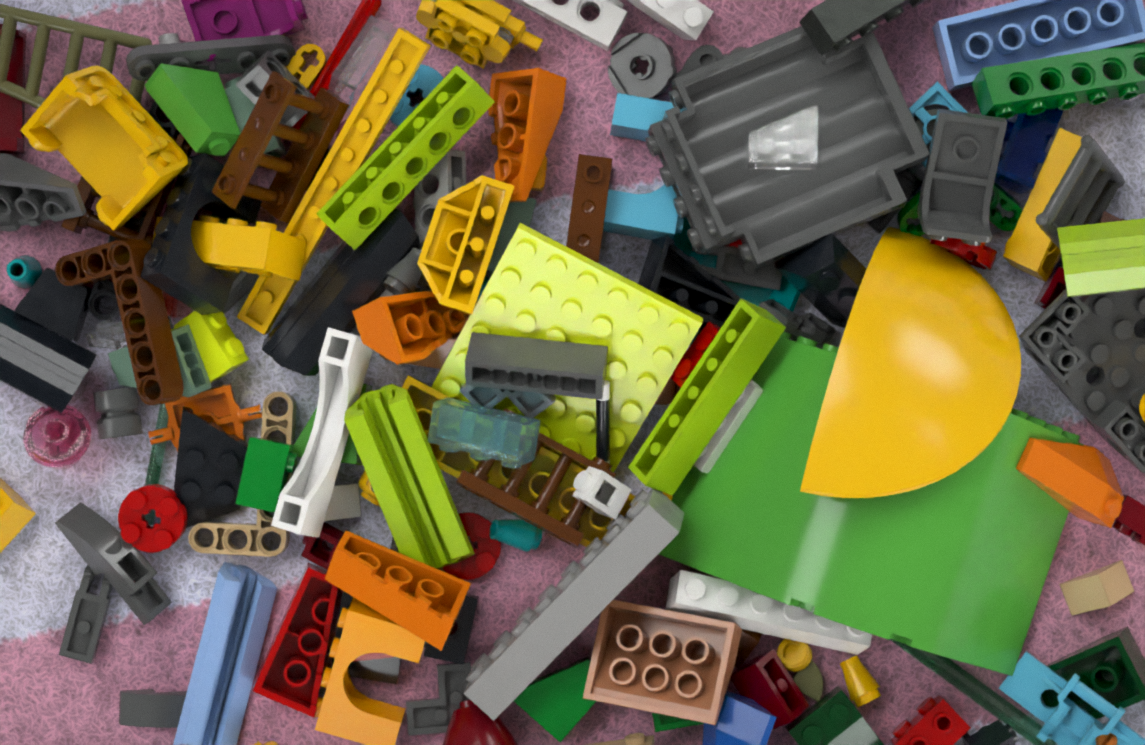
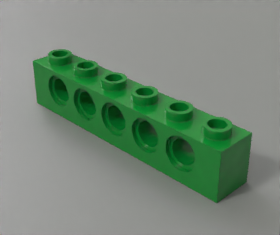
[971,42,1145,119]

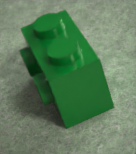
[235,437,298,512]

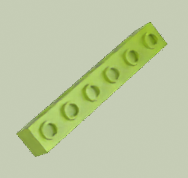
[316,65,495,250]

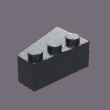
[638,235,741,330]

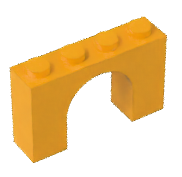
[315,597,425,745]

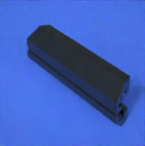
[262,208,421,376]
[0,304,97,414]

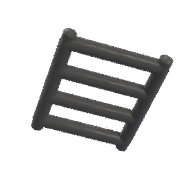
[1036,135,1125,251]

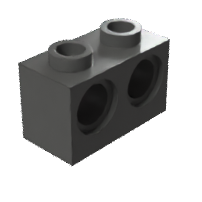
[236,50,315,127]

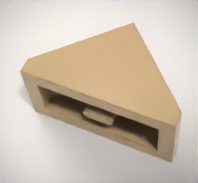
[1059,560,1134,616]

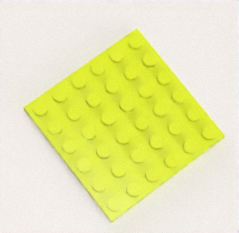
[431,223,703,472]

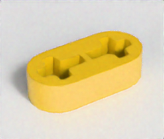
[286,44,326,90]

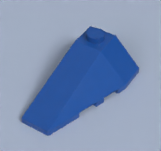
[702,691,777,745]

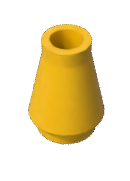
[840,655,881,708]

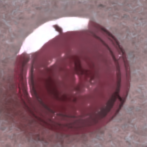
[23,405,91,470]

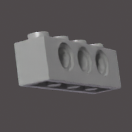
[413,149,466,287]

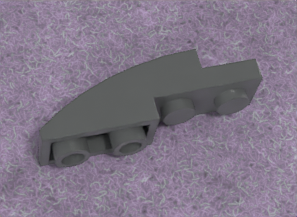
[55,502,172,625]

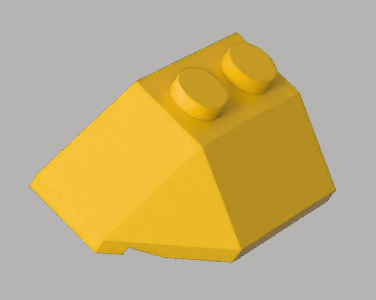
[417,175,514,315]

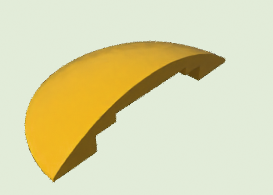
[800,226,1021,498]

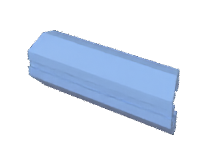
[173,562,277,745]

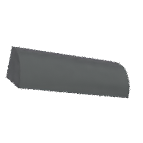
[465,332,608,400]

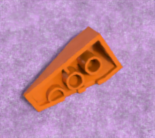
[1016,438,1124,528]

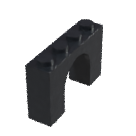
[140,153,262,315]

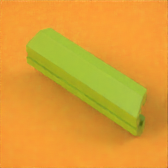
[1057,218,1145,297]
[344,384,475,569]

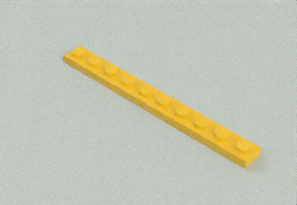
[237,28,431,335]

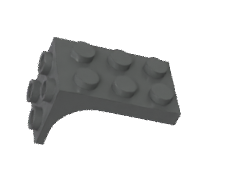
[917,108,1007,246]

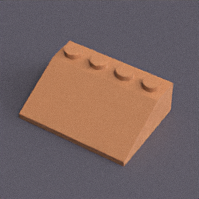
[583,600,742,725]

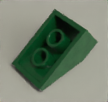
[1042,626,1145,719]
[785,686,884,745]

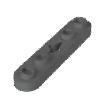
[126,35,296,81]

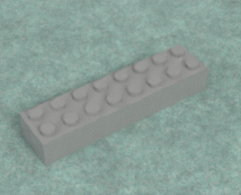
[463,488,685,721]

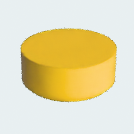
[777,639,812,672]

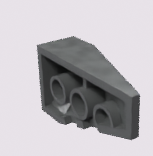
[0,153,87,232]

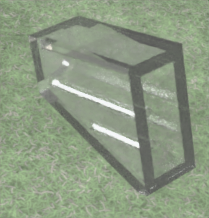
[328,15,397,119]

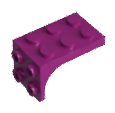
[181,0,308,61]

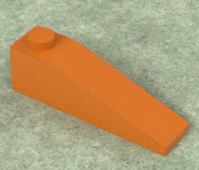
[488,68,567,203]
[352,290,470,365]

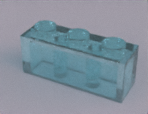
[428,397,541,468]

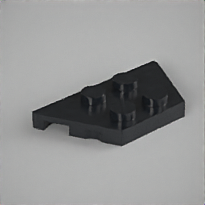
[174,406,247,528]

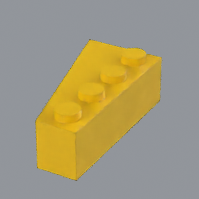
[152,216,306,281]

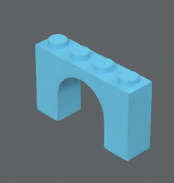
[603,93,684,240]

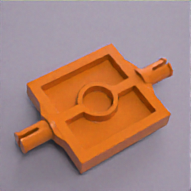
[148,383,262,451]

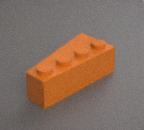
[325,530,471,651]

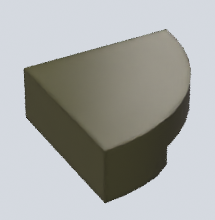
[792,660,823,702]

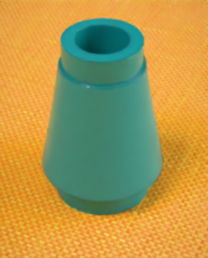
[7,255,42,288]
[490,519,542,552]

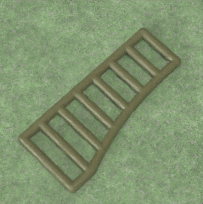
[0,4,152,109]

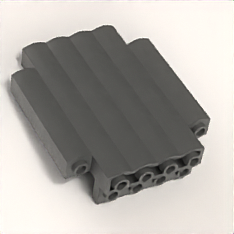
[645,26,930,270]

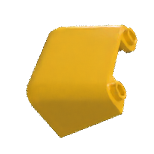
[20,65,188,231]

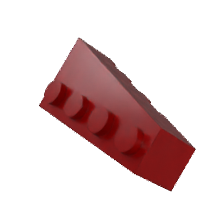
[252,562,338,718]

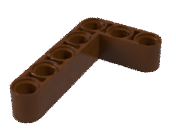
[55,239,184,405]

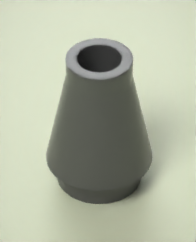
[383,247,422,295]

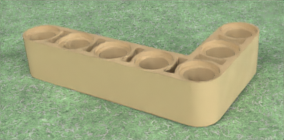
[188,392,297,557]

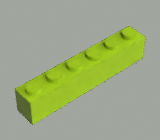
[628,299,786,495]

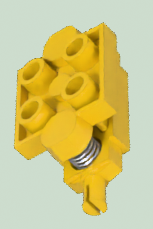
[416,0,543,69]

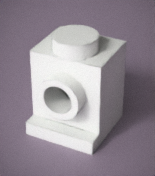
[572,466,632,520]

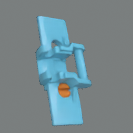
[998,651,1145,745]

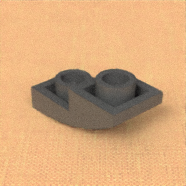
[119,689,187,728]

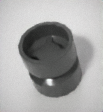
[93,387,143,439]

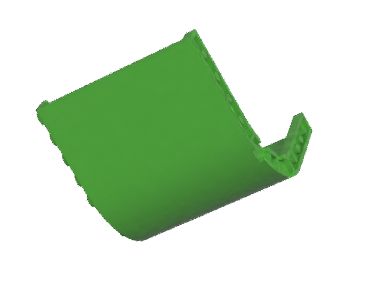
[659,332,1084,676]

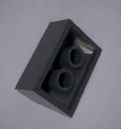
[775,233,866,328]

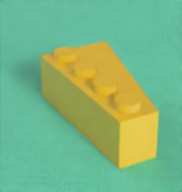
[1003,128,1082,282]

